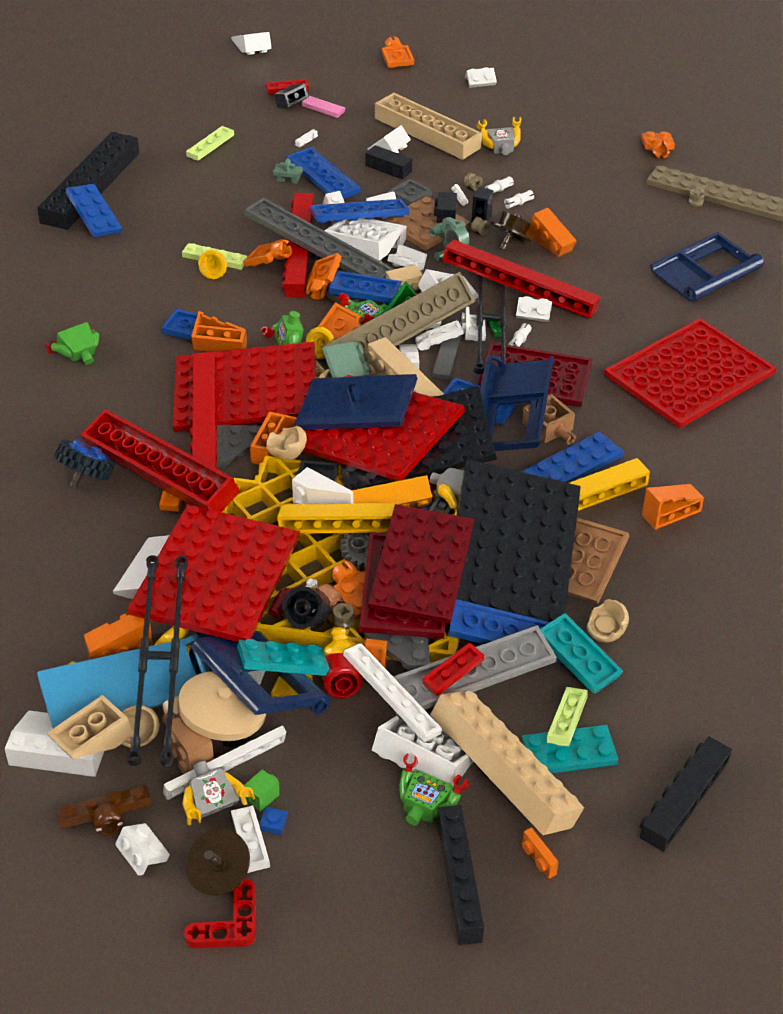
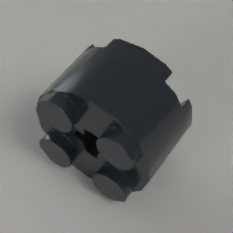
[282,586,330,629]

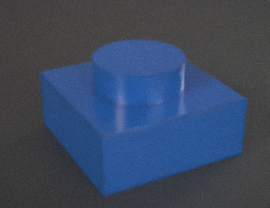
[259,807,288,835]

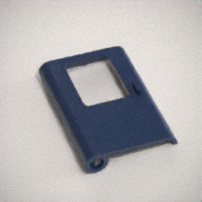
[650,232,764,302]
[480,356,554,451]
[191,631,330,715]

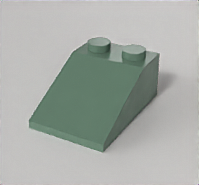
[322,342,370,377]

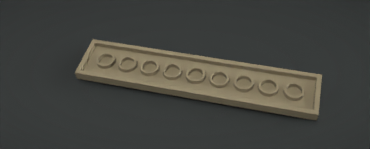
[646,165,783,222]
[321,272,475,362]

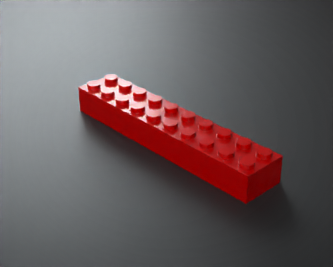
[80,409,240,512]

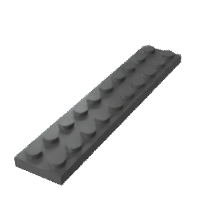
[244,198,394,278]

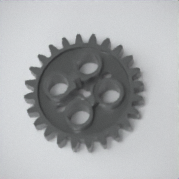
[340,533,369,571]

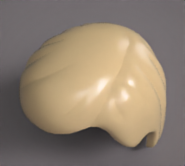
[266,426,307,460]
[587,599,629,643]
[122,705,160,748]

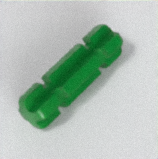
[487,312,501,338]

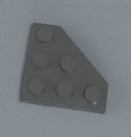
[218,425,262,467]
[364,633,430,671]

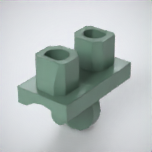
[273,159,303,184]

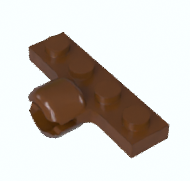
[56,785,152,836]

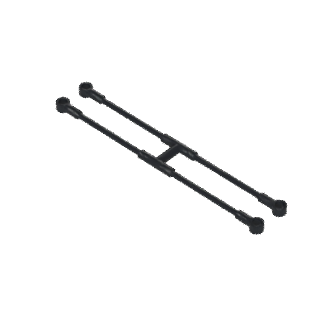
[474,275,507,374]
[127,555,188,766]

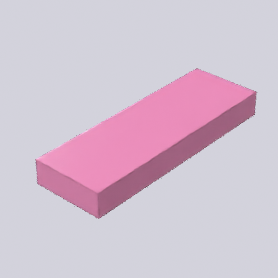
[302,96,345,118]

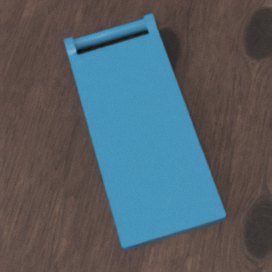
[37,634,210,728]

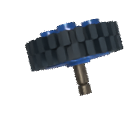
[54,439,115,488]

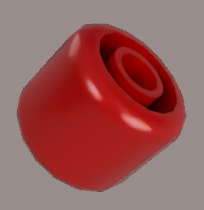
[321,653,363,699]

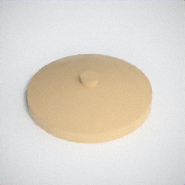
[177,671,266,741]

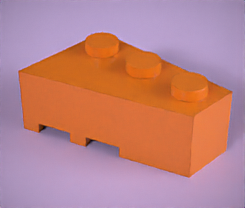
[526,208,577,257]
[191,311,247,352]
[250,412,297,465]
[641,484,704,530]
[84,613,153,660]

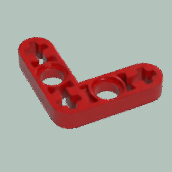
[184,878,256,949]

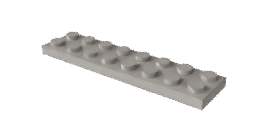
[394,625,557,719]

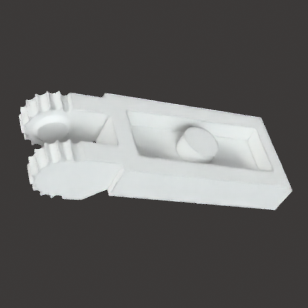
[415,320,463,350]

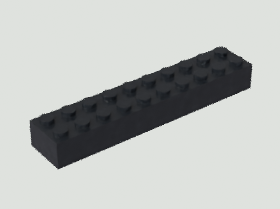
[37,132,139,230]

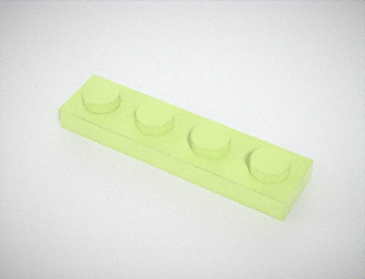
[186,126,234,161]
[182,243,247,270]
[547,687,588,746]

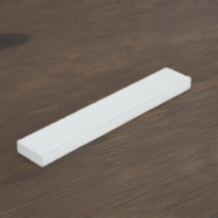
[343,643,442,742]
[163,725,286,800]

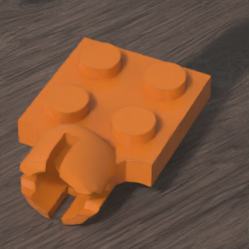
[382,36,414,68]
[641,131,675,159]
[243,239,292,267]
[306,253,342,300]
[318,302,363,340]
[332,560,365,620]

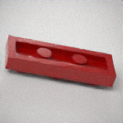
[266,79,309,95]
[422,642,484,696]

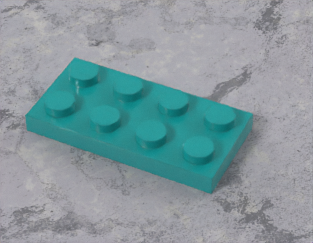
[540,613,624,695]
[237,639,330,676]
[521,725,619,773]

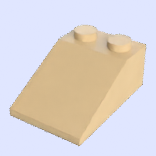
[47,695,133,759]

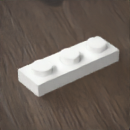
[231,806,270,873]

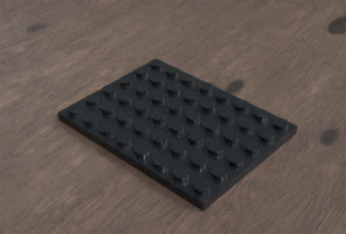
[342,386,497,491]
[457,459,581,622]

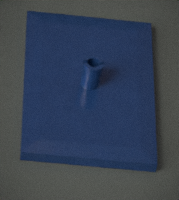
[294,374,418,430]

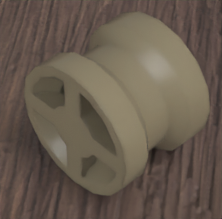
[464,173,483,191]
[688,188,705,207]
[471,217,490,236]
[333,603,354,629]

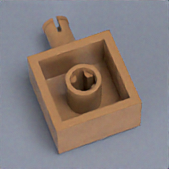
[522,394,576,445]
[162,712,214,774]

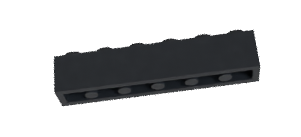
[639,736,732,852]
[437,805,484,945]

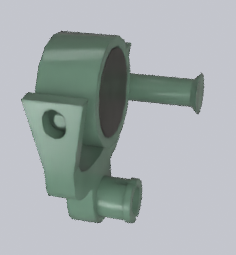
[429,217,470,261]

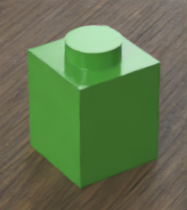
[244,769,280,812]

